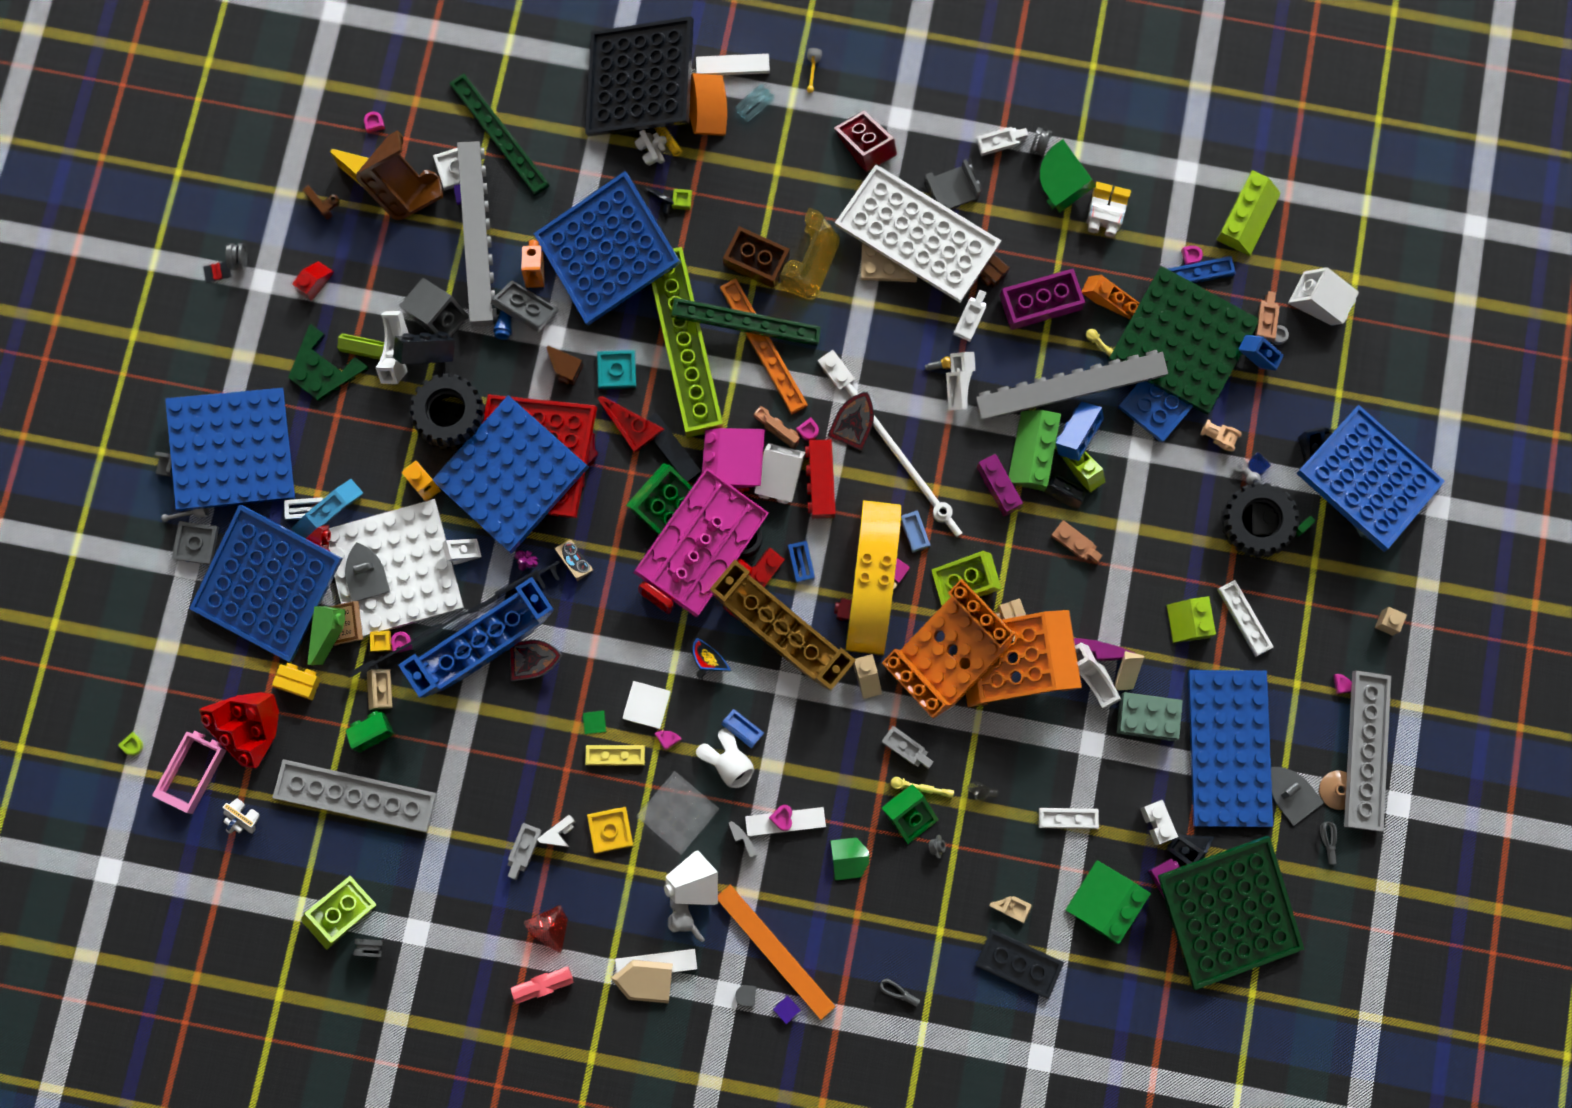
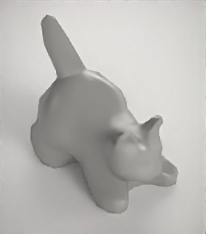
[668,898,705,942]

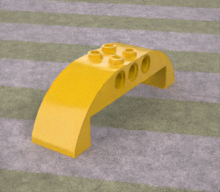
[845,500,901,655]

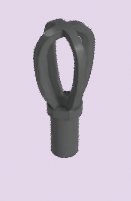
[1320,822,1337,864]
[879,979,920,1007]

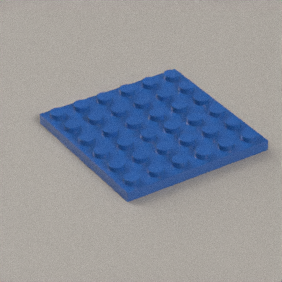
[534,171,681,325]
[165,388,295,511]
[432,395,589,554]
[1296,405,1445,552]
[189,505,343,662]

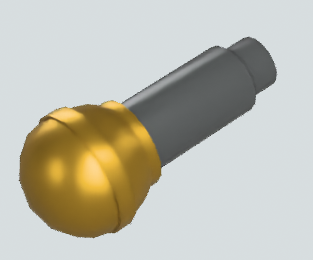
[925,356,951,371]

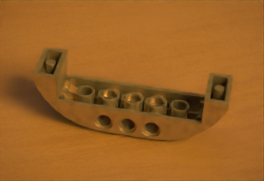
[709,560,856,691]

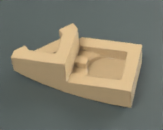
[989,896,1032,923]

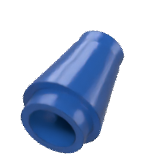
[493,311,512,340]

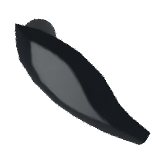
[646,188,674,214]

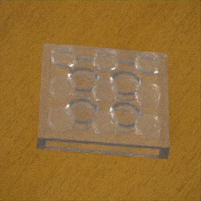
[636,771,720,855]

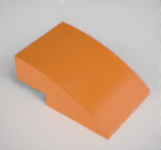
[689,73,727,136]

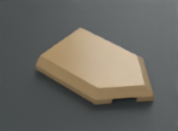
[611,960,673,1003]

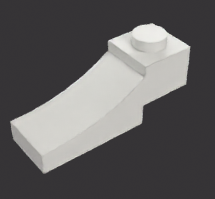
[946,352,975,410]

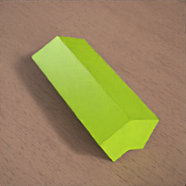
[337,333,384,360]

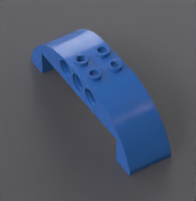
[398,577,554,698]

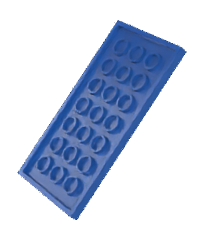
[1188,670,1273,827]

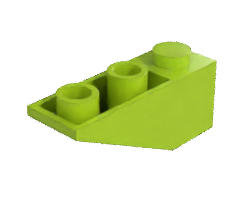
[1055,445,1106,492]

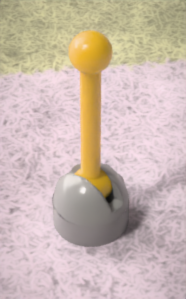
[807,48,822,93]

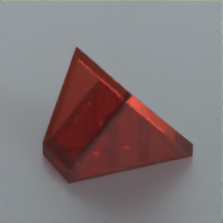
[524,905,568,954]

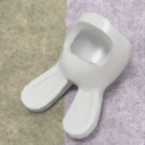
[696,728,754,788]

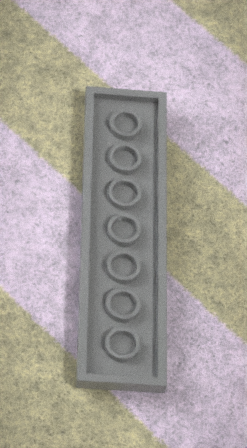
[1344,671,1391,832]
[272,759,437,832]

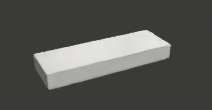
[1039,808,1099,829]

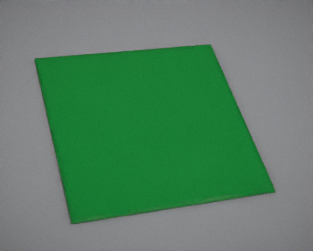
[583,711,606,734]

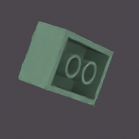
[1116,692,1183,741]

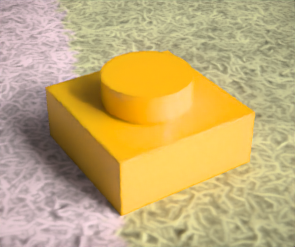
[370,631,391,652]

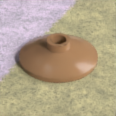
[1319,771,1347,810]

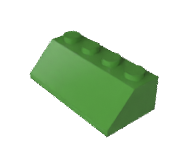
[1009,410,1061,491]

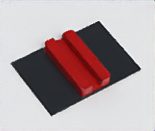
[203,261,232,283]

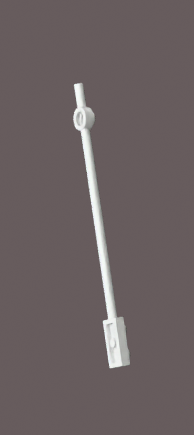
[818,350,962,537]

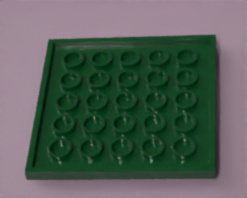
[1108,266,1259,415]
[1157,836,1304,990]

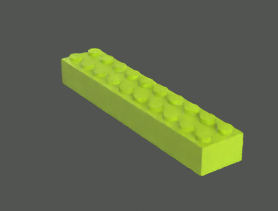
[651,247,723,438]

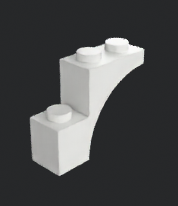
[376,311,408,384]
[1075,643,1121,709]

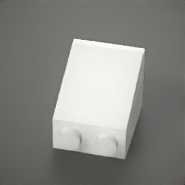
[1288,267,1359,325]
[755,443,805,504]

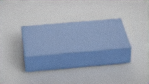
[900,510,931,553]

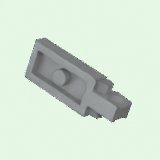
[882,726,934,769]
[508,823,542,880]

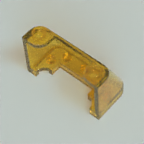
[780,208,840,300]

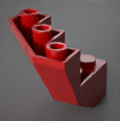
[199,692,279,768]

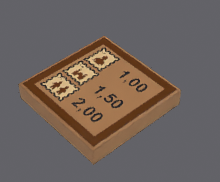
[330,601,363,646]

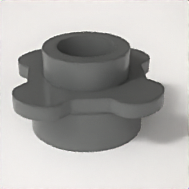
[929,835,946,858]

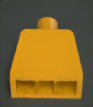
[401,461,441,501]

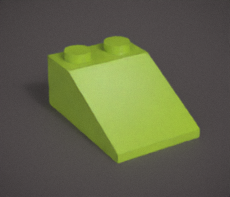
[931,551,1001,606]
[301,876,376,949]

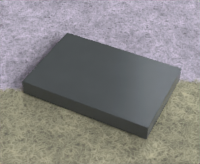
[490,281,559,332]

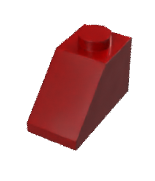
[292,261,334,301]

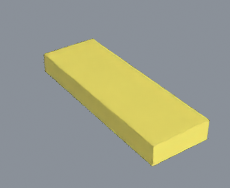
[586,745,645,766]

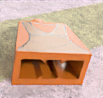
[521,240,544,288]

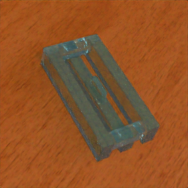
[735,83,774,122]

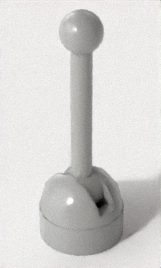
[161,508,209,522]

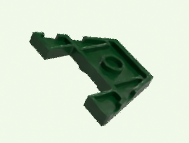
[288,324,369,401]

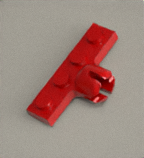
[723,548,785,620]

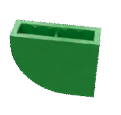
[1040,139,1096,213]

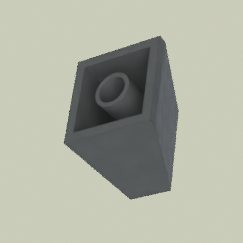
[399,278,469,337]

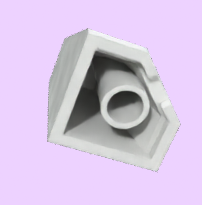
[664,851,718,905]

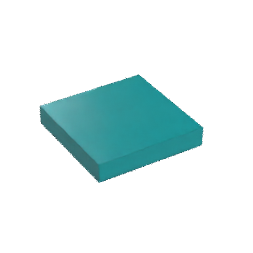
[597,350,636,389]

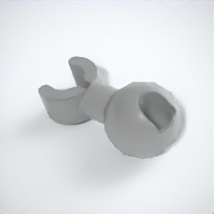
[1234,459,1261,486]

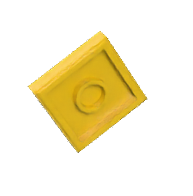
[587,807,634,854]

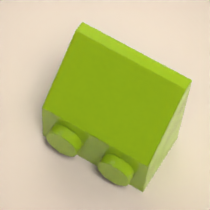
[1166,596,1216,643]

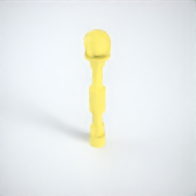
[1086,329,1113,357]
[891,777,954,798]

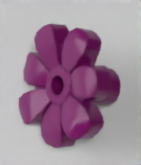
[514,550,538,571]

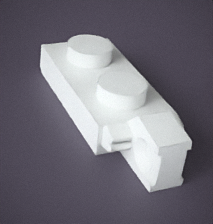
[976,127,1028,156]
[953,290,986,342]

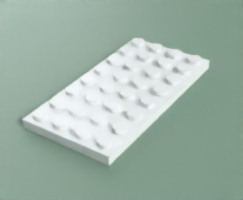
[835,165,1001,303]

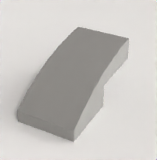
[729,821,757,858]

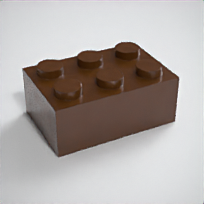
[723,226,790,289]

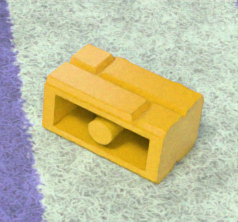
[272,663,321,700]

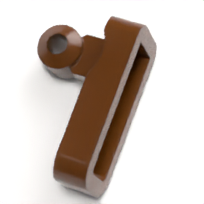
[302,185,340,220]

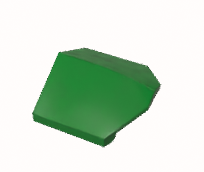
[830,838,870,880]

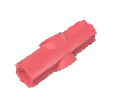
[511,966,574,1004]

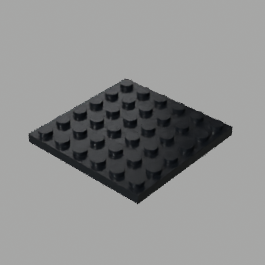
[585,16,694,137]

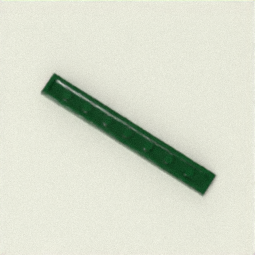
[449,73,550,196]
[671,297,821,346]

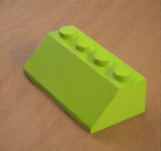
[1217,170,1281,256]

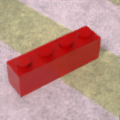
[805,439,836,519]

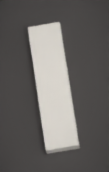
[696,54,770,75]
[1217,580,1273,657]
[745,807,826,836]
[615,949,697,973]

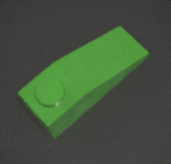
[308,606,345,665]

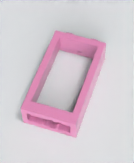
[152,731,227,814]

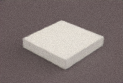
[433,148,460,191]
[623,681,671,729]

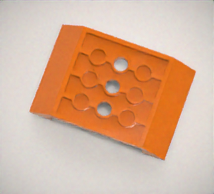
[882,579,1015,718]
[962,610,1082,708]

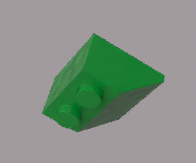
[346,711,395,753]
[882,784,939,844]

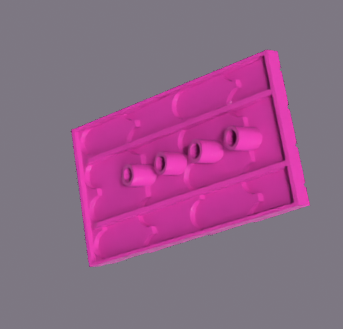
[633,468,769,617]

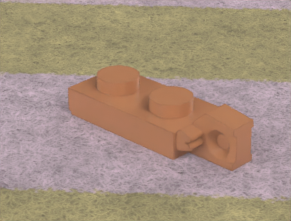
[1255,291,1280,342]
[753,406,800,449]
[1051,520,1103,563]

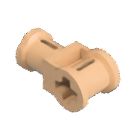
[1200,420,1242,452]

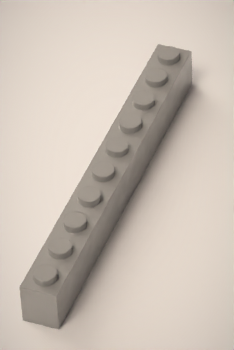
[457,141,497,327]
[976,350,1168,421]

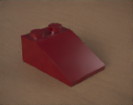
[834,110,897,172]

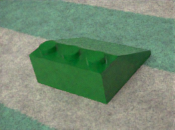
[626,463,692,535]
[1065,860,1151,944]

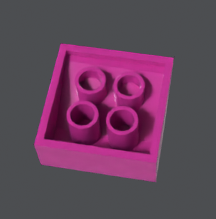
[702,428,765,489]

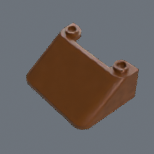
[356,130,443,220]

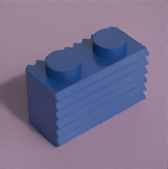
[1239,335,1283,371]

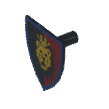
[692,638,731,679]

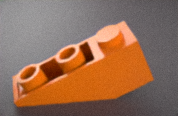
[1081,275,1140,320]

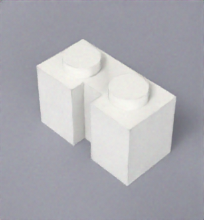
[1140,800,1178,845]

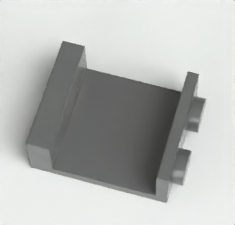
[924,159,982,209]

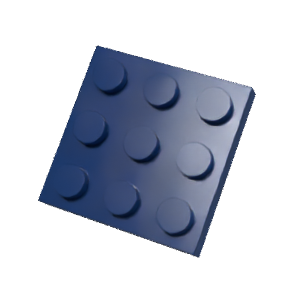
[1118,381,1193,443]

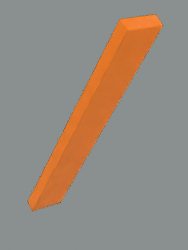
[720,278,808,415]
[718,884,836,1020]

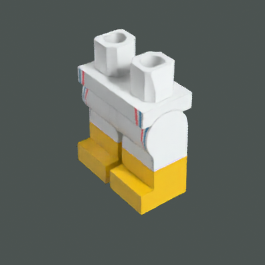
[1086,182,1131,238]

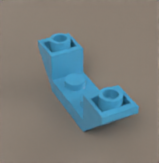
[291,479,364,538]

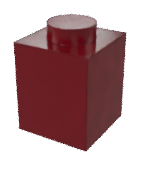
[834,598,852,622]

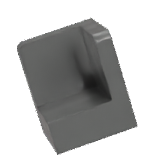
[155,452,173,478]

